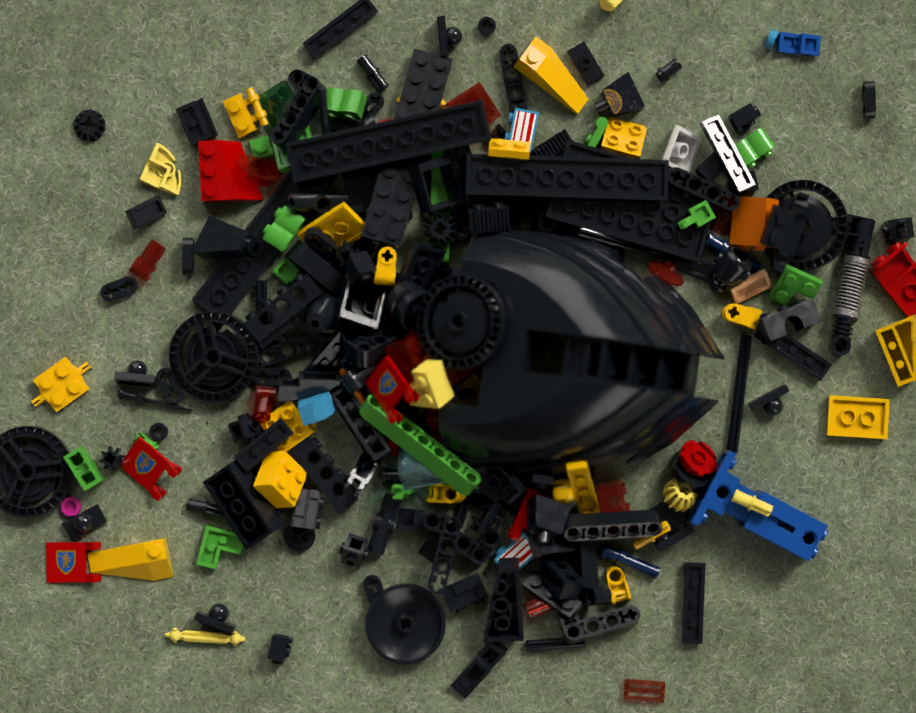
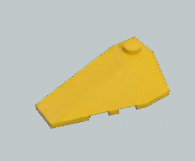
[514,37,588,115]
[87,538,174,581]

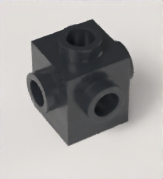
[228,412,264,443]
[339,533,370,569]

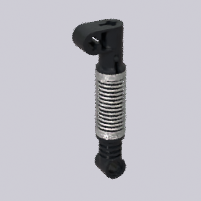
[828,214,875,356]

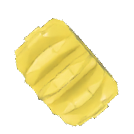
[661,478,697,512]

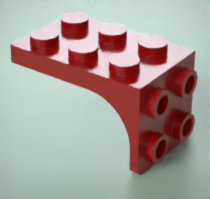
[868,242,916,317]

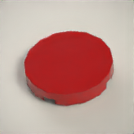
[679,440,717,478]

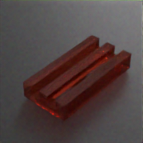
[623,679,665,702]

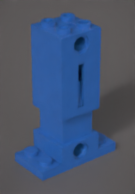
[687,450,828,561]

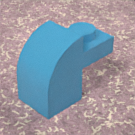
[298,392,336,425]

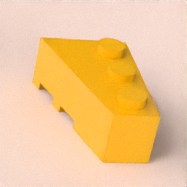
[875,314,916,387]

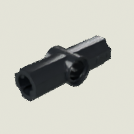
[288,191,350,213]
[367,493,401,555]

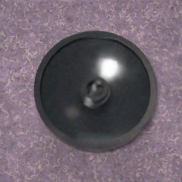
[365,583,446,665]

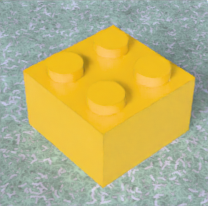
[253,451,308,508]

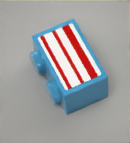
[504,108,539,153]
[494,532,533,568]

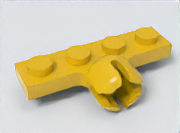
[552,461,600,514]

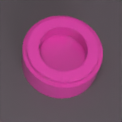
[61,496,82,517]

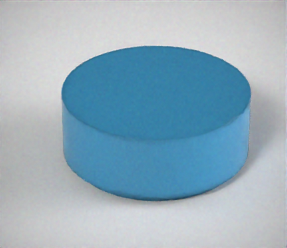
[764,29,779,50]

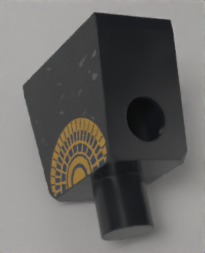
[594,72,645,118]

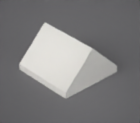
[662,125,702,172]

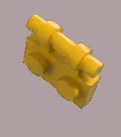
[223,87,269,138]

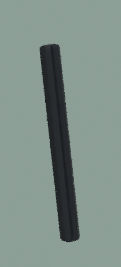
[727,335,752,453]

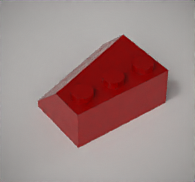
[198,140,263,203]

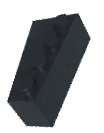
[483,557,524,643]

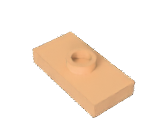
[728,269,772,304]

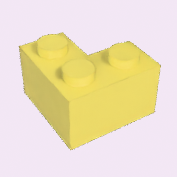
[409,359,454,409]

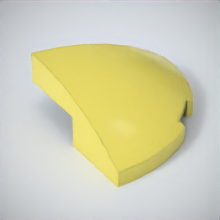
[138,143,181,196]

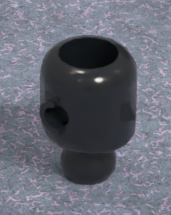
[709,247,752,294]

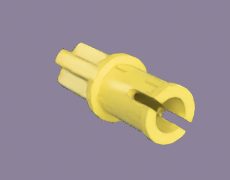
[731,489,773,516]

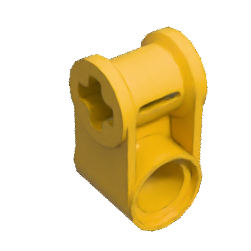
[374,247,397,286]
[722,303,762,330]
[425,482,465,503]
[605,565,632,606]

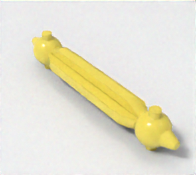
[165,628,245,646]

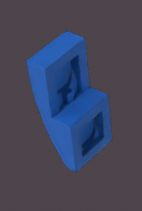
[776,32,821,56]

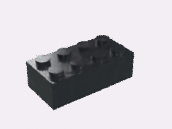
[203,460,285,550]

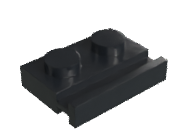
[176,98,218,146]

